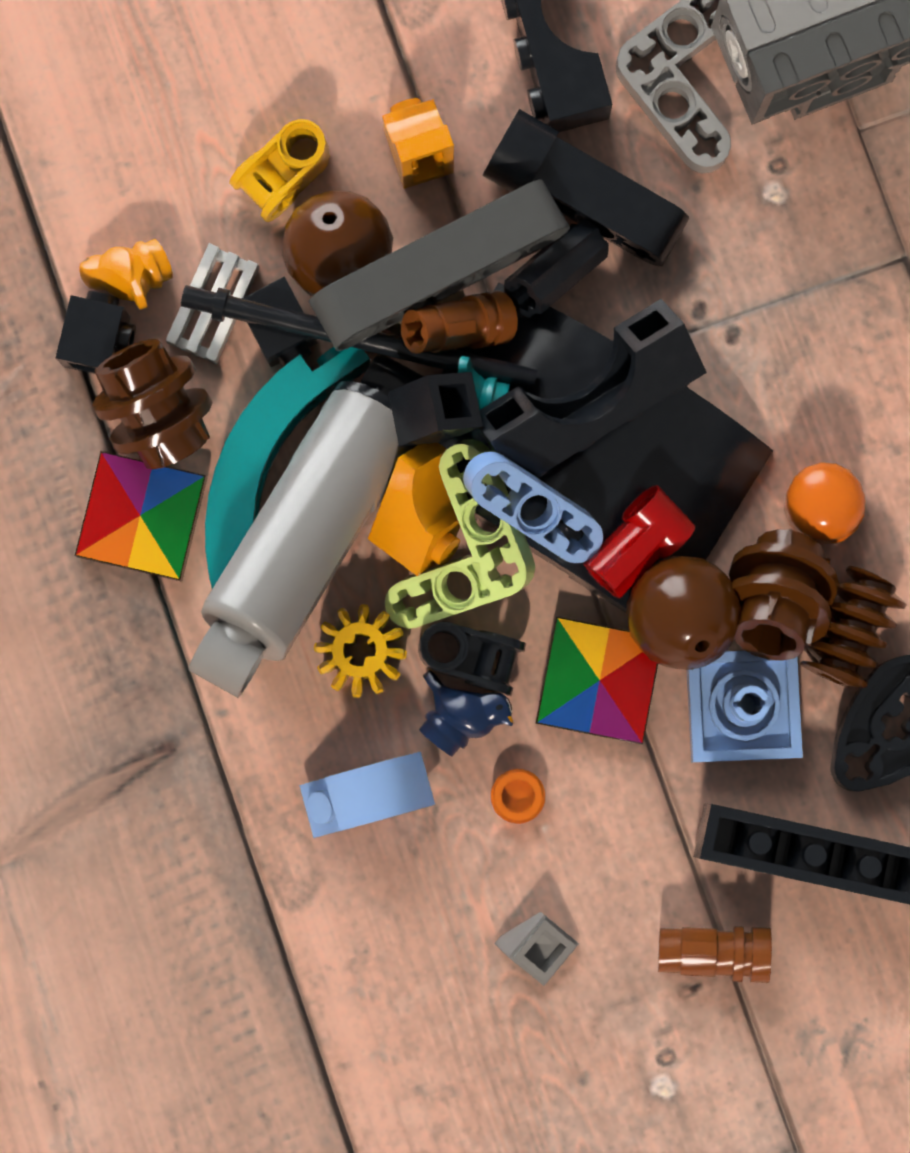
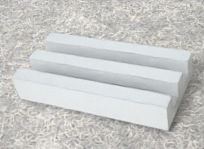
[166,243,260,365]

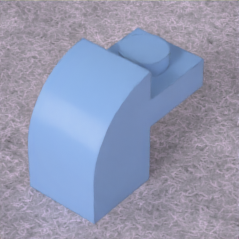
[299,751,435,838]

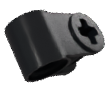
[418,622,526,696]

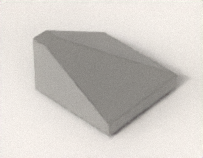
[494,912,579,986]

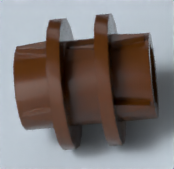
[92,339,213,469]
[728,529,839,661]

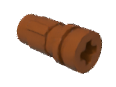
[401,290,518,354]
[658,926,772,983]

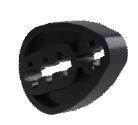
[830,655,910,792]

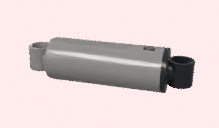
[188,354,424,698]

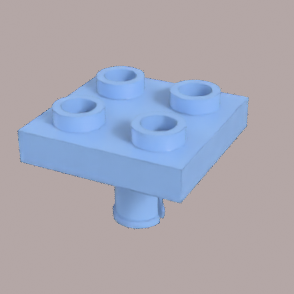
[686,651,803,763]

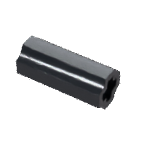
[504,219,609,318]

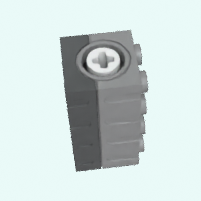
[711,0,910,125]

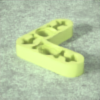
[385,439,535,629]

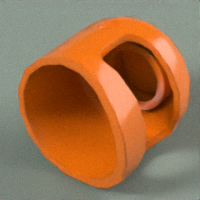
[784,462,866,544]

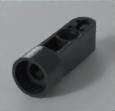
[482,109,689,266]

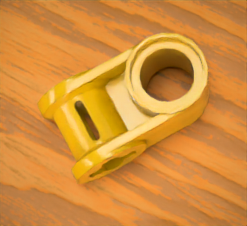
[229,119,330,222]

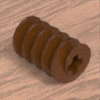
[800,566,907,688]

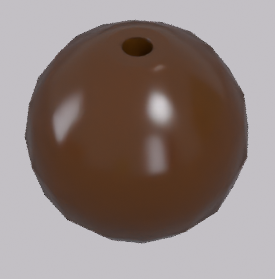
[282,191,393,296]
[626,556,741,670]

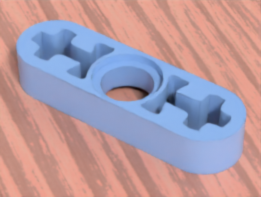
[463,452,603,563]

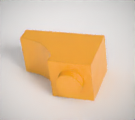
[382,98,454,189]
[368,443,460,577]

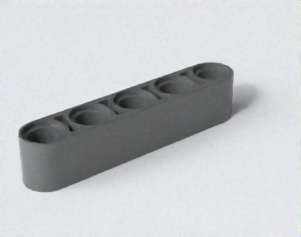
[308,179,570,351]

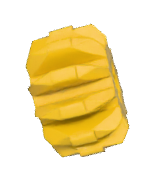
[314,604,407,698]

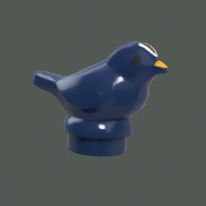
[419,670,514,757]

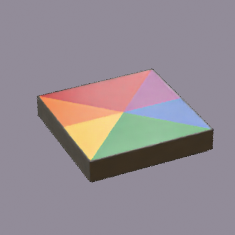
[75,451,207,582]
[535,617,658,745]

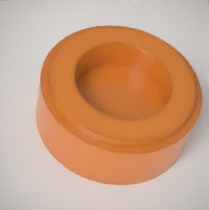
[491,769,545,824]

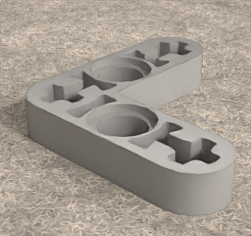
[616,0,731,174]

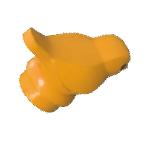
[79,239,173,310]

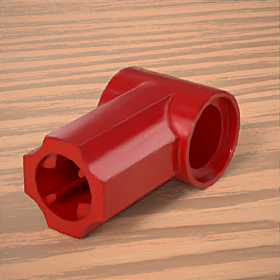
[583,485,696,598]

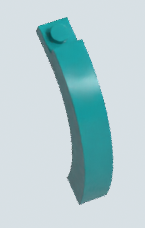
[205,347,371,589]

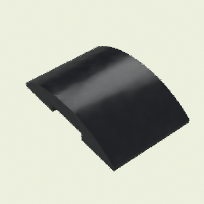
[412,283,773,613]

